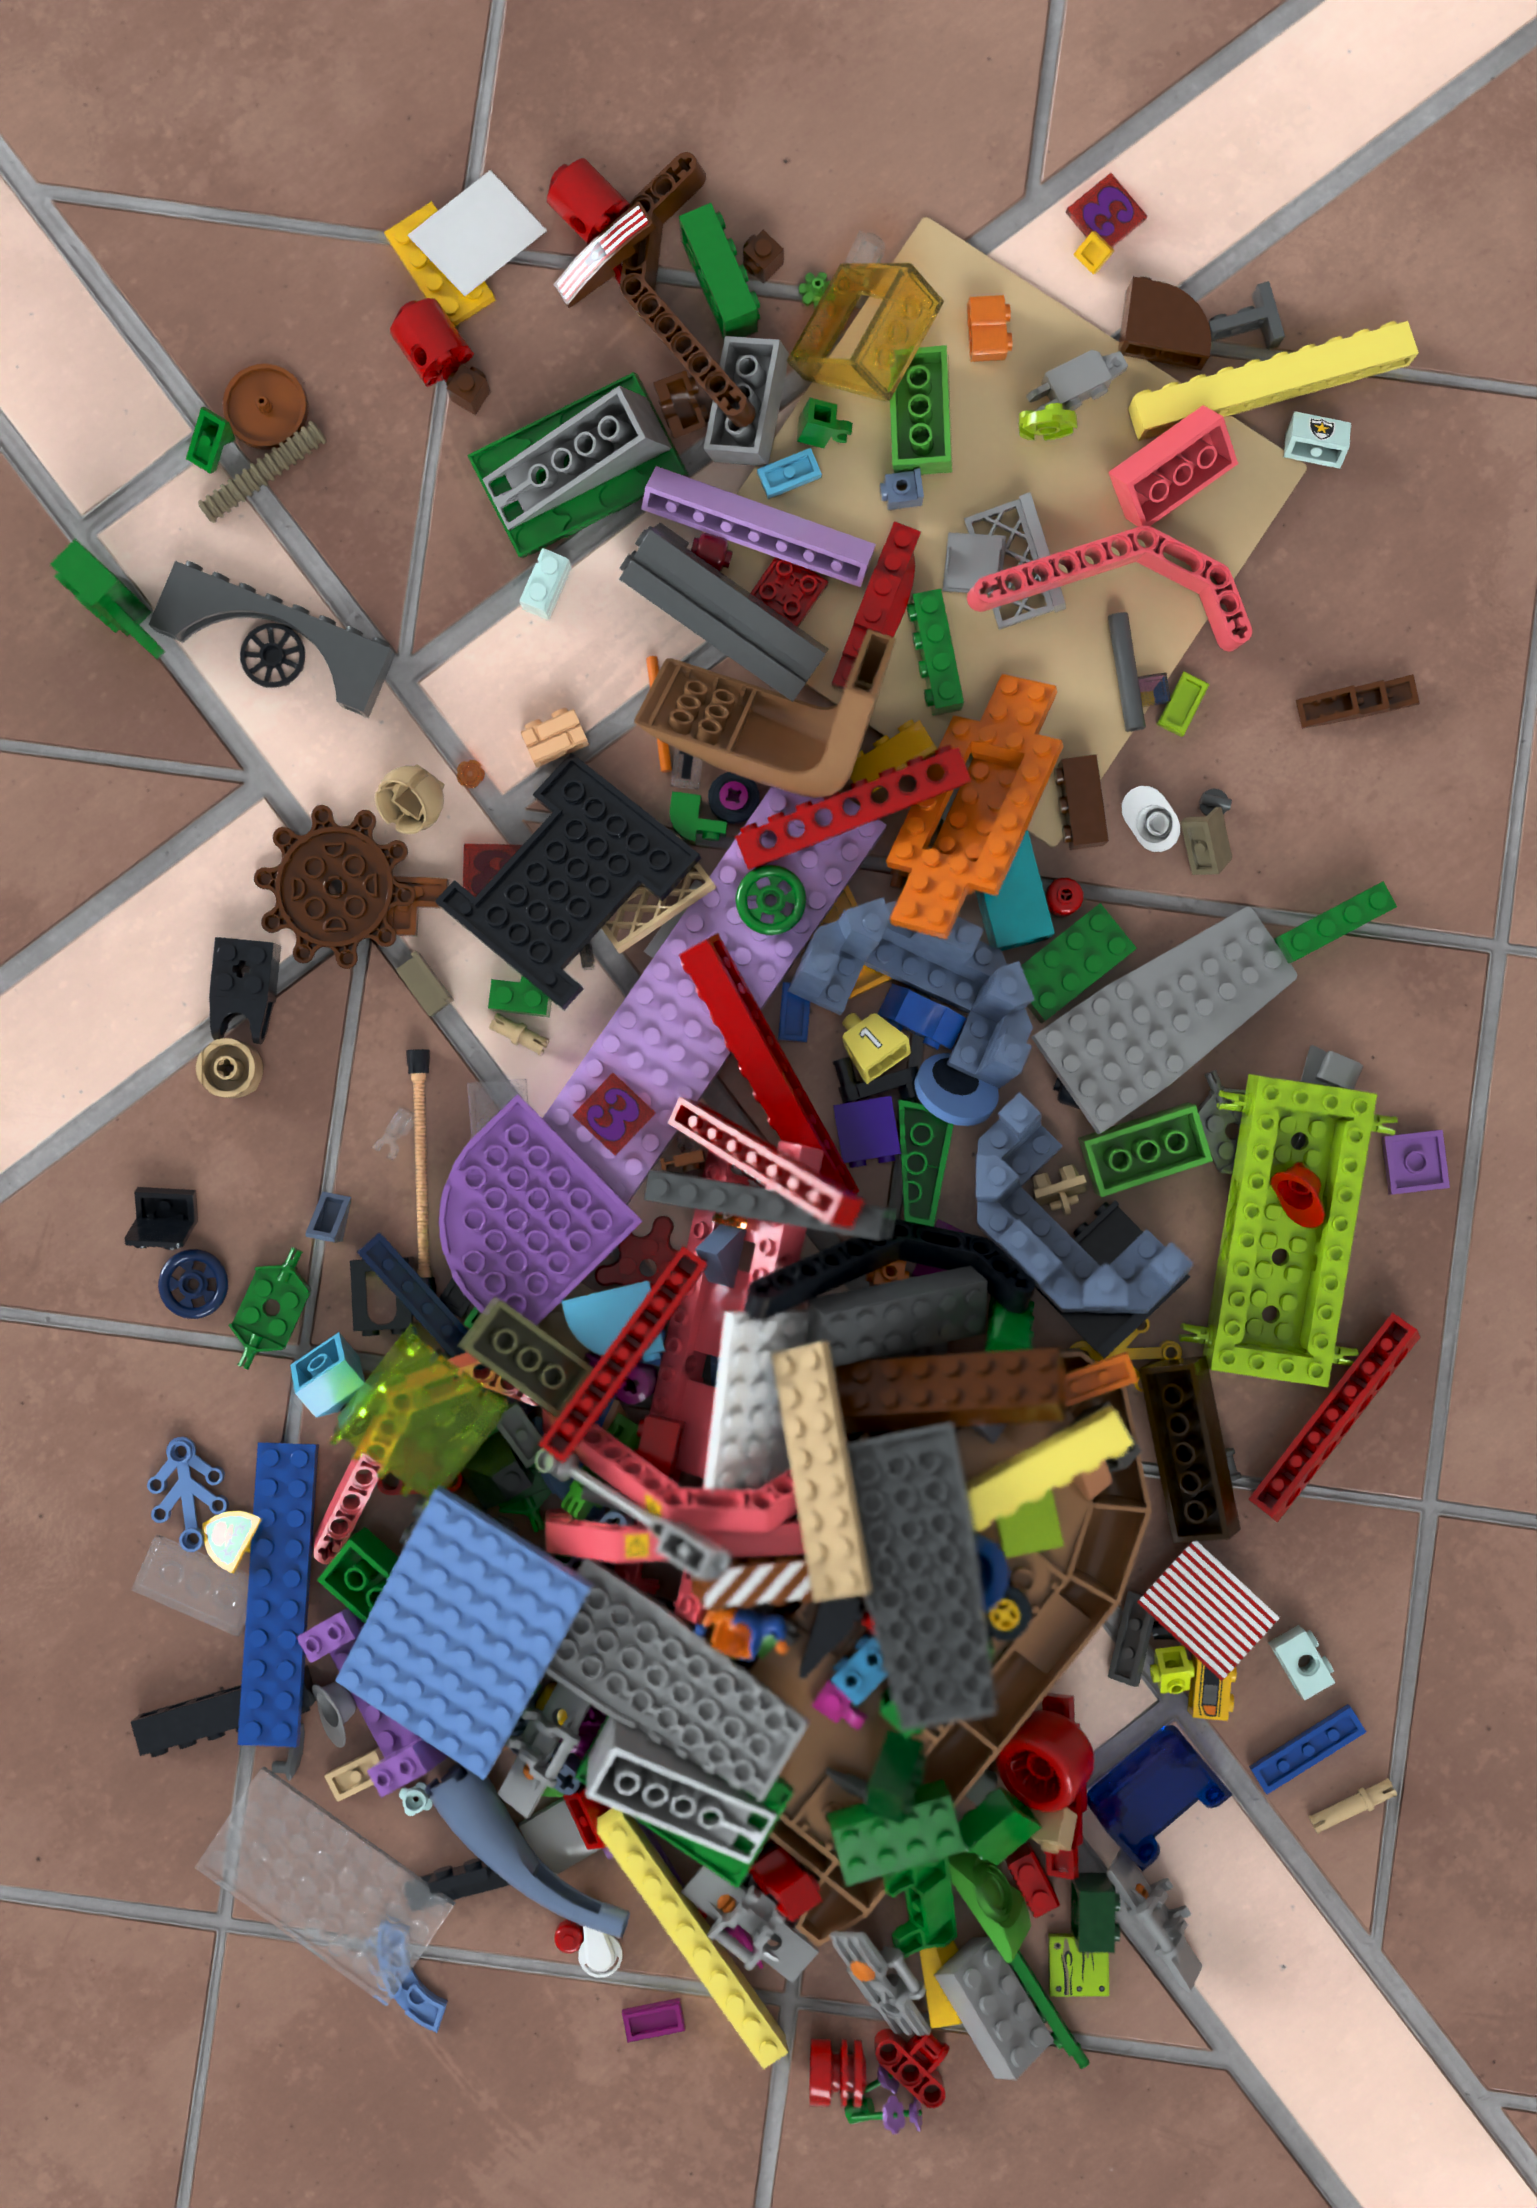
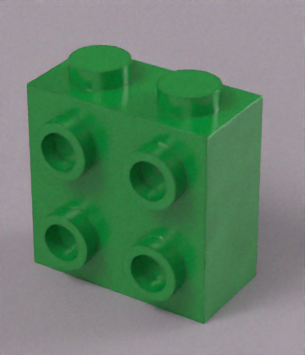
[958,1787,1042,1865]

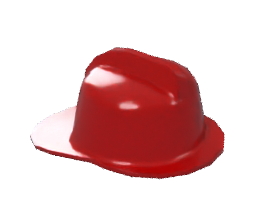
[1271,1162,1325,1228]

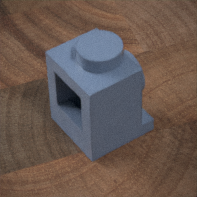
[880,468,924,510]

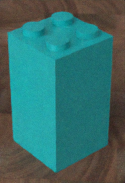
[975,831,1055,951]

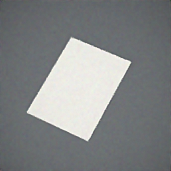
[407,170,547,296]

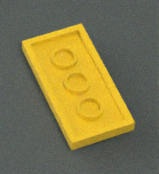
[384,201,496,326]

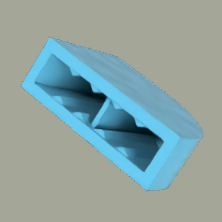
[561,1281,666,1363]

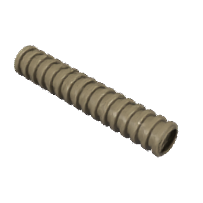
[198,421,326,523]

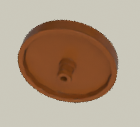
[222,364,308,450]

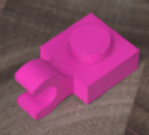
[812,1679,868,1730]

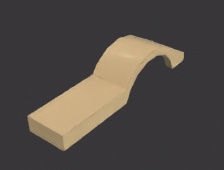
[324,1747,385,1802]

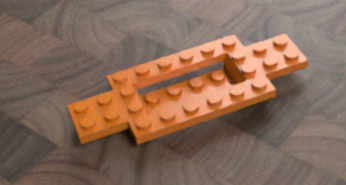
[886,674,1063,940]

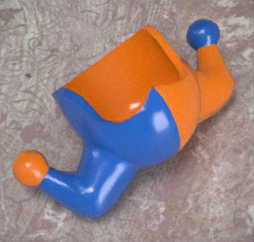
[694,1606,789,1660]

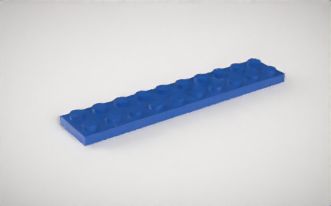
[237,1443,319,1747]

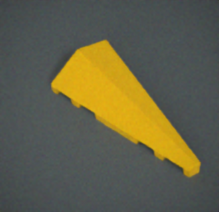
[919,1940,962,2028]

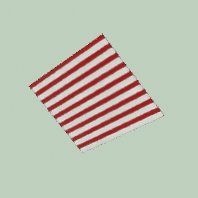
[1137,1541,1279,1681]

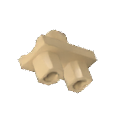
[1033,1164,1087,1216]

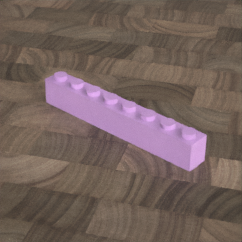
[641,466,876,587]

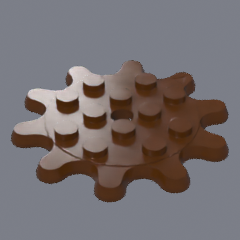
[254,805,416,969]

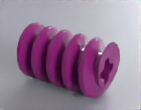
[616,1363,658,1404]

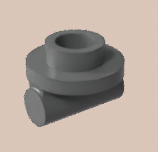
[1199,789,1232,816]

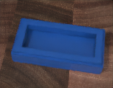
[778,982,810,1042]

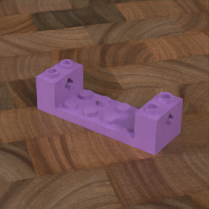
[297,1608,449,1797]

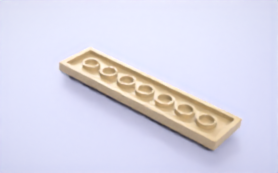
[771,1341,872,1602]

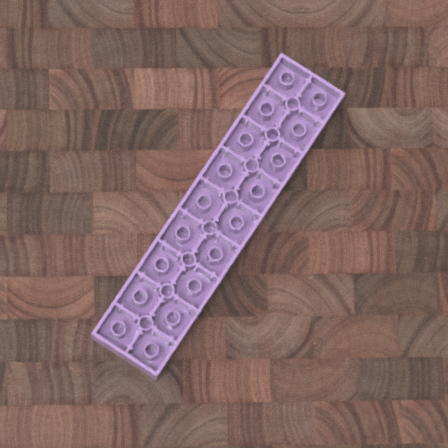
[542,787,887,1205]

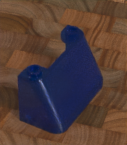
[1087,1725,1233,1872]

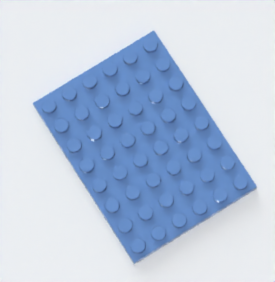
[335,1486,594,1780]

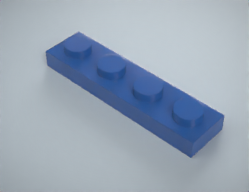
[1249,1704,1366,1794]

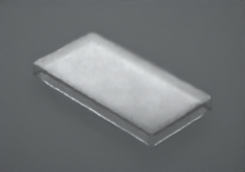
[131,1534,249,1637]

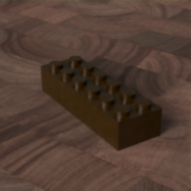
[1139,1356,1241,1543]

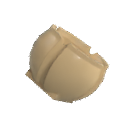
[375,764,445,834]

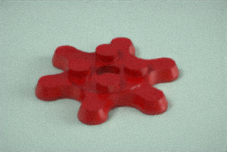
[595,1216,679,1289]

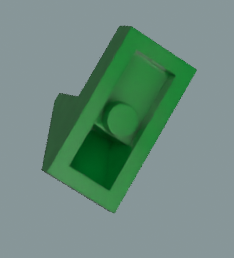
[186,407,235,474]

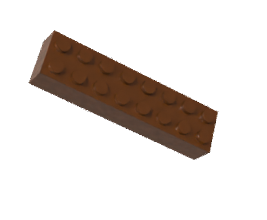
[833,1348,1066,1433]

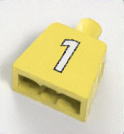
[842,1013,911,1084]

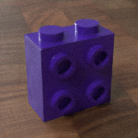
[833,1096,901,1168]

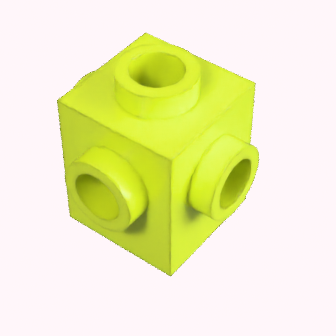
[1150,1645,1195,1694]

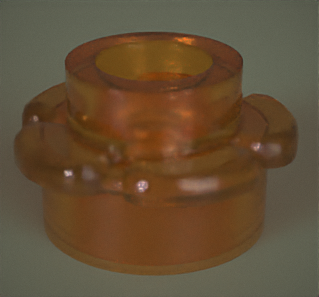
[456,760,485,788]

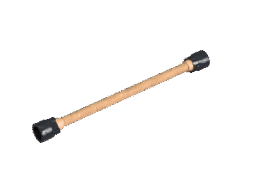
[406,1049,437,1295]

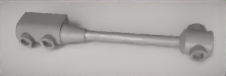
[535,1448,731,1580]

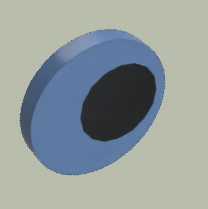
[914,1053,999,1126]

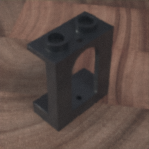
[350,1256,417,1336]

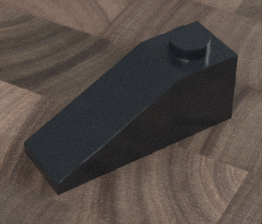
[798,1594,865,1679]

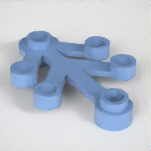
[147,1437,229,1552]

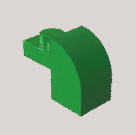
[670,791,728,846]

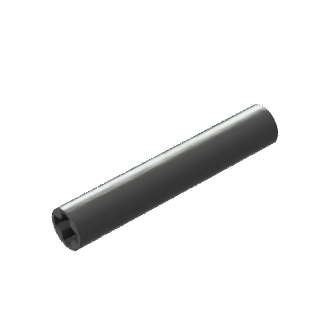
[1108,612,1146,732]

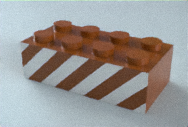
[691,1554,813,1611]

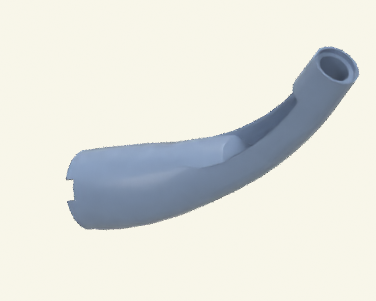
[425,1763,630,1938]

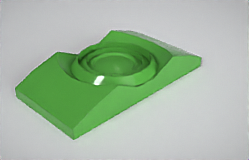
[948,1849,1031,1963]

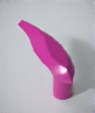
[723,1925,764,1969]

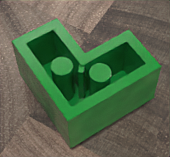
[488,975,552,1018]

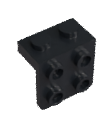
[124,1187,198,1250]

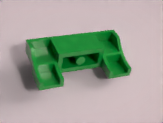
[883,1856,958,1960]

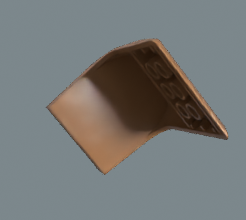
[634,629,896,798]

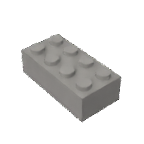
[704,336,790,466]
[934,1937,1054,2080]

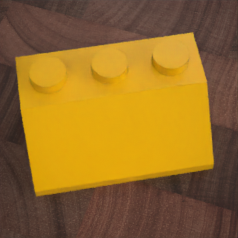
[850,719,937,793]

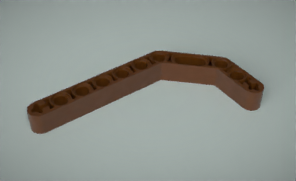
[620,152,756,427]

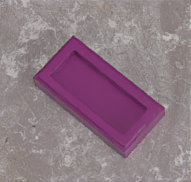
[622,1998,686,2043]

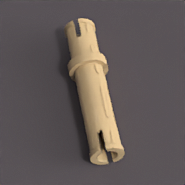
[1308,1778,1398,1834]

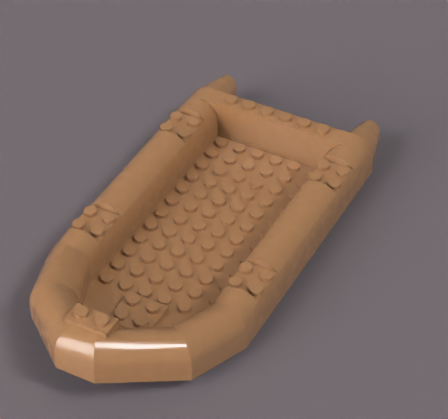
[703,1348,1152,1946]

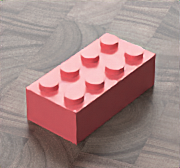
[1108,405,1238,527]

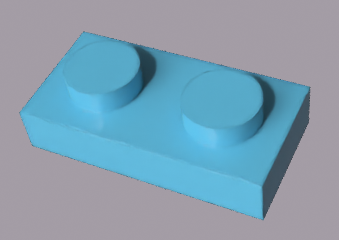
[757,448,822,499]

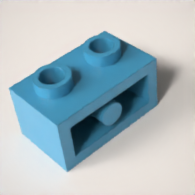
[831,1634,888,1706]

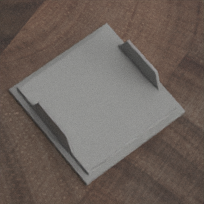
[943,533,1006,594]

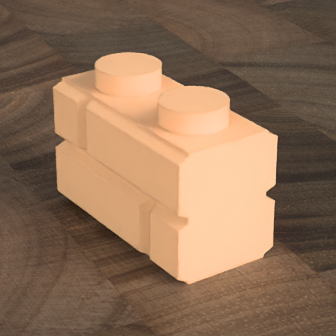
[520,708,589,768]

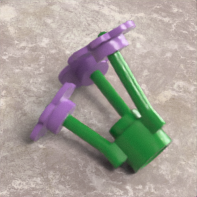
[844,2062,922,2134]

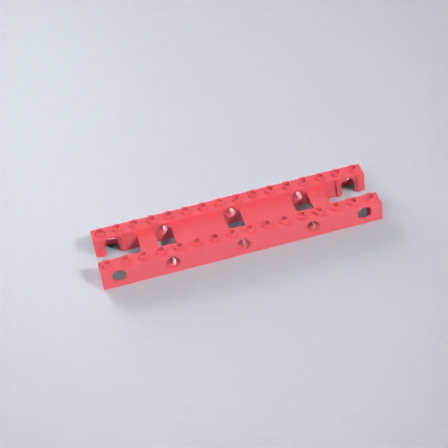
[614,1141,824,1624]

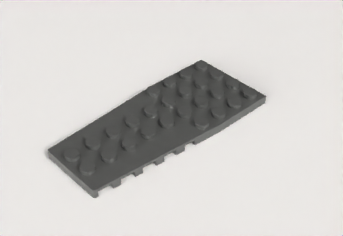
[846,1422,997,1730]

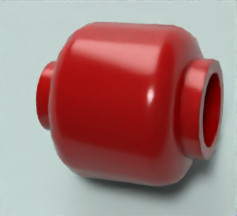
[1045,878,1084,917]

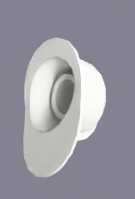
[1122,786,1180,852]

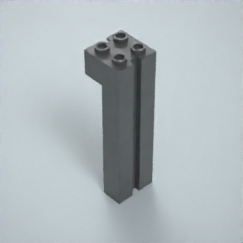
[619,522,829,702]

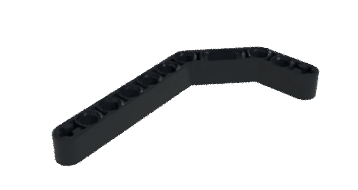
[744,1219,1035,1321]

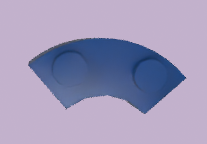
[878,984,966,1050]

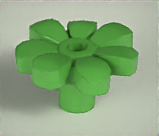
[799,272,835,310]

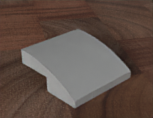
[518,1797,601,1875]

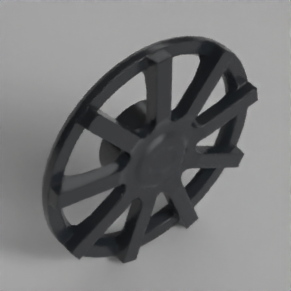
[240,623,305,688]

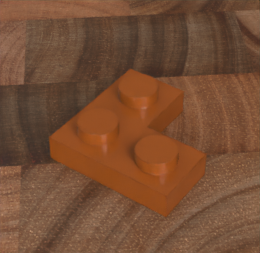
[387,876,449,936]

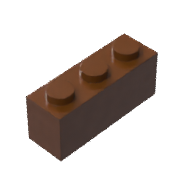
[1054,754,1109,850]

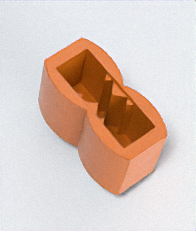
[967,295,1012,362]

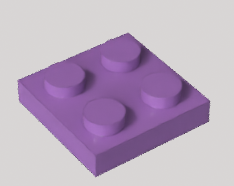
[1381,1130,1450,1194]

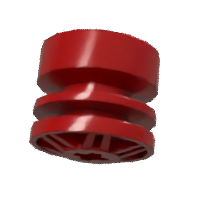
[809,2038,866,2108]

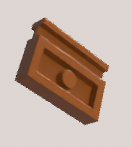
[660,1149,706,1172]

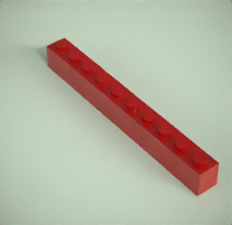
[679,933,860,1195]

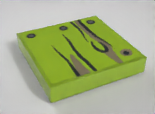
[1048,1933,1109,1997]

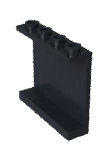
[1035,1200,1190,1359]

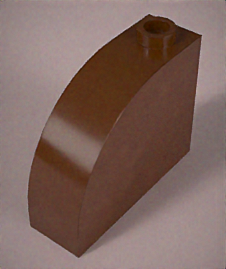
[1118,276,1211,370]

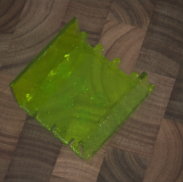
[329,1323,510,1510]

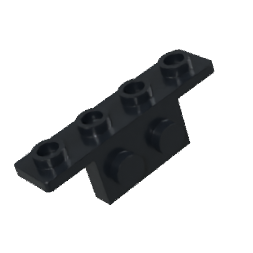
[405,1858,510,1911]

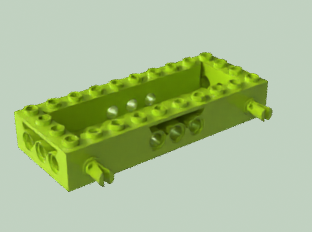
[1179,1074,1398,1387]

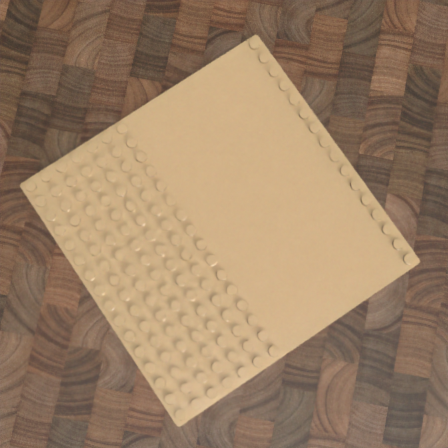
[721,217,1307,847]

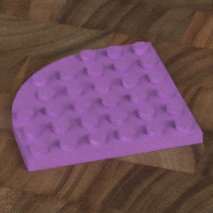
[439,1094,643,1326]

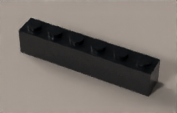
[131,1665,316,1757]

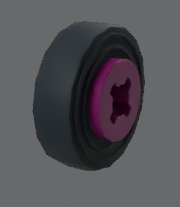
[708,772,760,824]

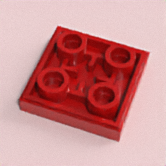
[751,557,828,627]

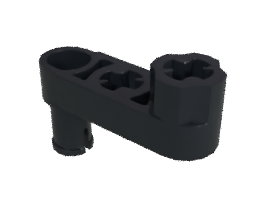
[833,1056,919,1104]

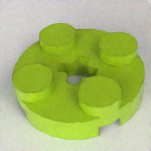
[1018,403,1078,440]

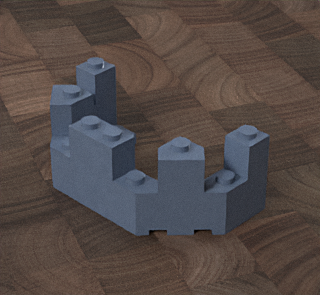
[787,897,1035,1089]
[976,1092,1193,1314]

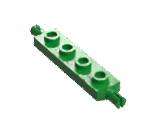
[1008,1950,1090,2069]

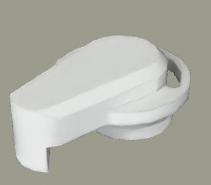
[578,1926,622,1978]

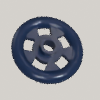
[158,1249,228,1319]

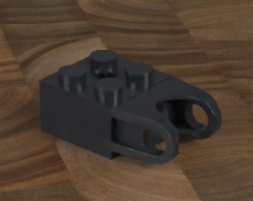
[209,937,281,1045]

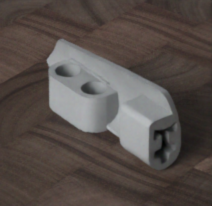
[1291,1045,1363,1149]

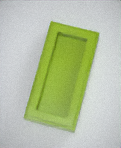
[1156,672,1210,737]

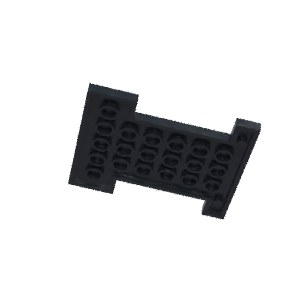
[435,753,701,1011]

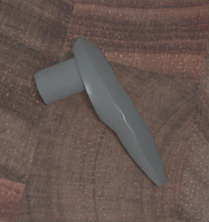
[272,1723,304,1781]
[825,1767,868,1805]

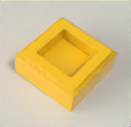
[1073,231,1115,274]

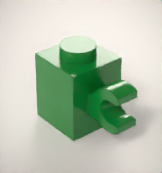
[797,397,852,448]

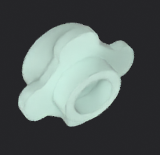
[399,1782,433,1816]

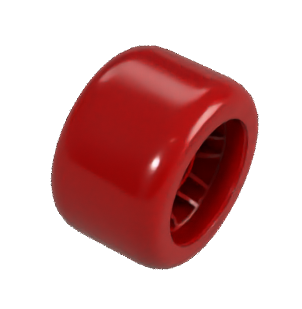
[996,1710,1095,1812]

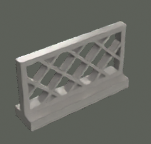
[964,492,1066,630]

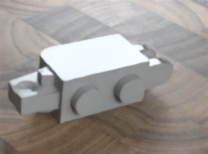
[1027,350,1128,411]

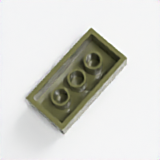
[458,1297,594,1418]

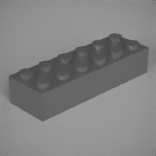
[808,1266,987,1367]

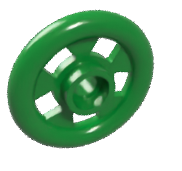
[736,865,806,935]

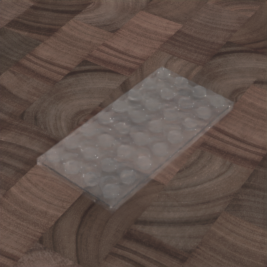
[194,1766,456,2006]

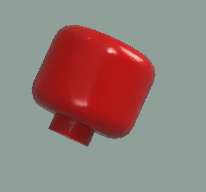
[554,1919,584,1954]

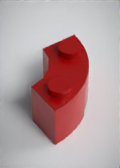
[748,1844,822,1922]

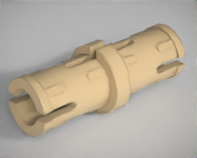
[489,1013,549,1056]

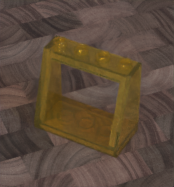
[786,263,944,401]

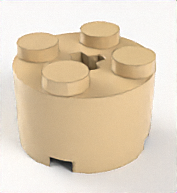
[196,1038,263,1098]

